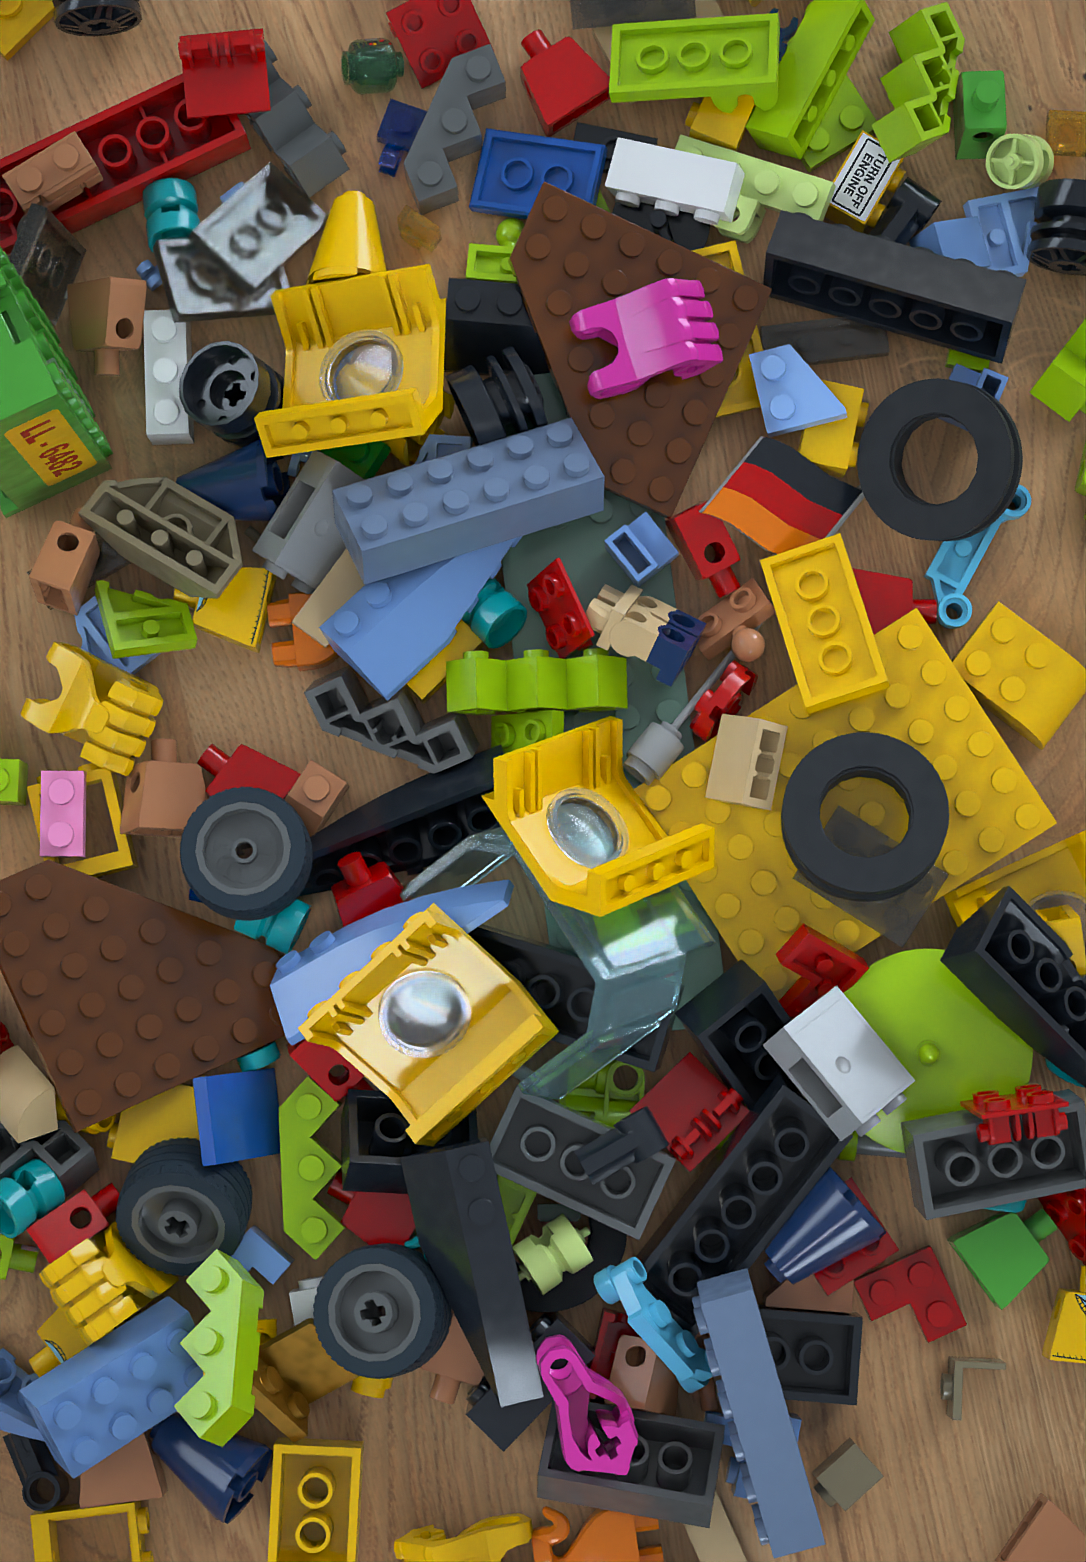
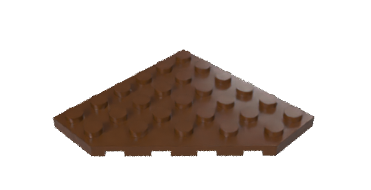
[508,181,772,519]
[0,860,285,1133]

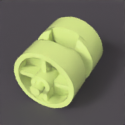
[986,134,1054,189]
[512,1214,593,1295]

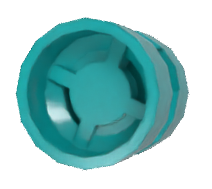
[142,178,202,258]
[462,578,527,649]
[234,899,312,954]
[0,1159,65,1238]

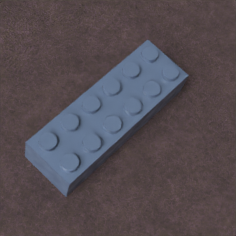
[332,417,605,585]
[692,1268,826,1559]

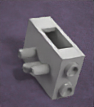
[252,450,364,594]
[763,986,915,1141]

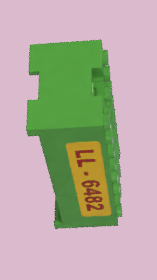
[0,246,113,518]

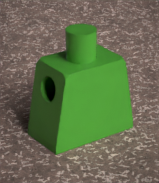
[953,70,1007,160]
[947,1208,1057,1310]

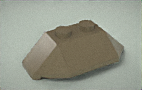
[78,477,243,599]

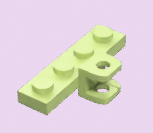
[675,134,836,243]

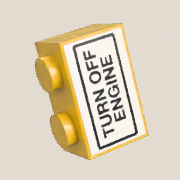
[825,130,906,233]

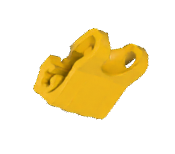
[20,642,163,776]
[39,1221,179,1346]
[394,1513,533,1562]

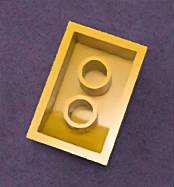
[951,601,1086,750]
[267,1437,364,1562]

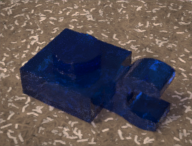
[377,99,427,177]

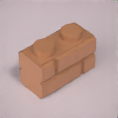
[2,131,104,223]

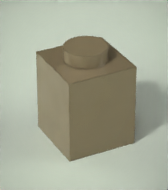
[812,1438,884,1511]

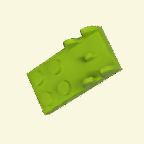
[609,13,780,113]

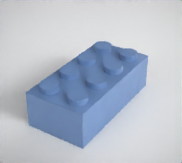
[19,1296,203,1479]

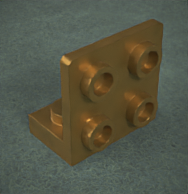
[252,1318,359,1443]

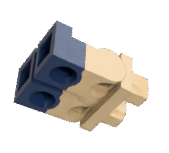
[585,584,707,687]

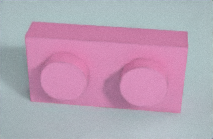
[40,771,87,857]

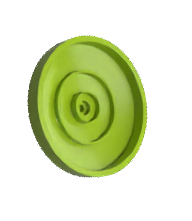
[844,948,1033,1153]

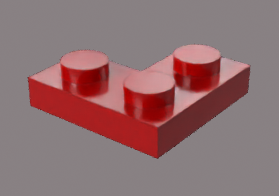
[775,923,869,1018]
[854,1245,967,1343]

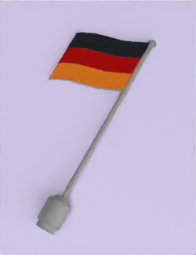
[623,436,865,786]

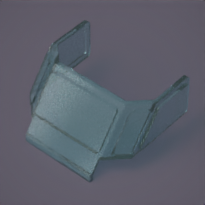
[400,814,716,1100]

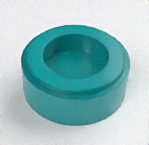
[236,1041,281,1072]

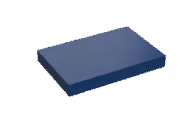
[469,128,608,220]
[193,1068,280,1166]

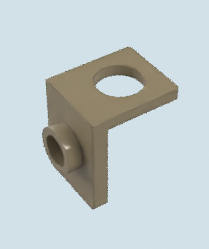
[940,1356,1006,1420]

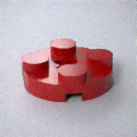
[689,660,758,742]

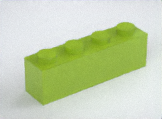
[745,0,875,160]

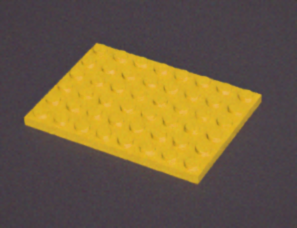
[633,608,1057,1001]

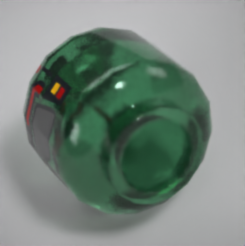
[341,38,404,95]

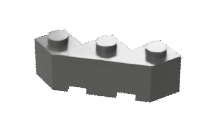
[245,40,349,198]
[404,44,506,216]
[304,665,480,774]
[0,1120,100,1197]

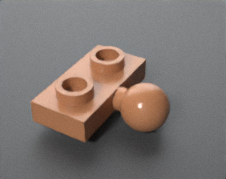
[696,577,776,662]

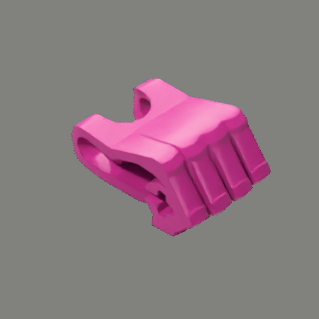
[569,278,723,399]
[536,1334,638,1475]

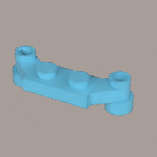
[924,485,1031,629]
[594,1257,713,1393]

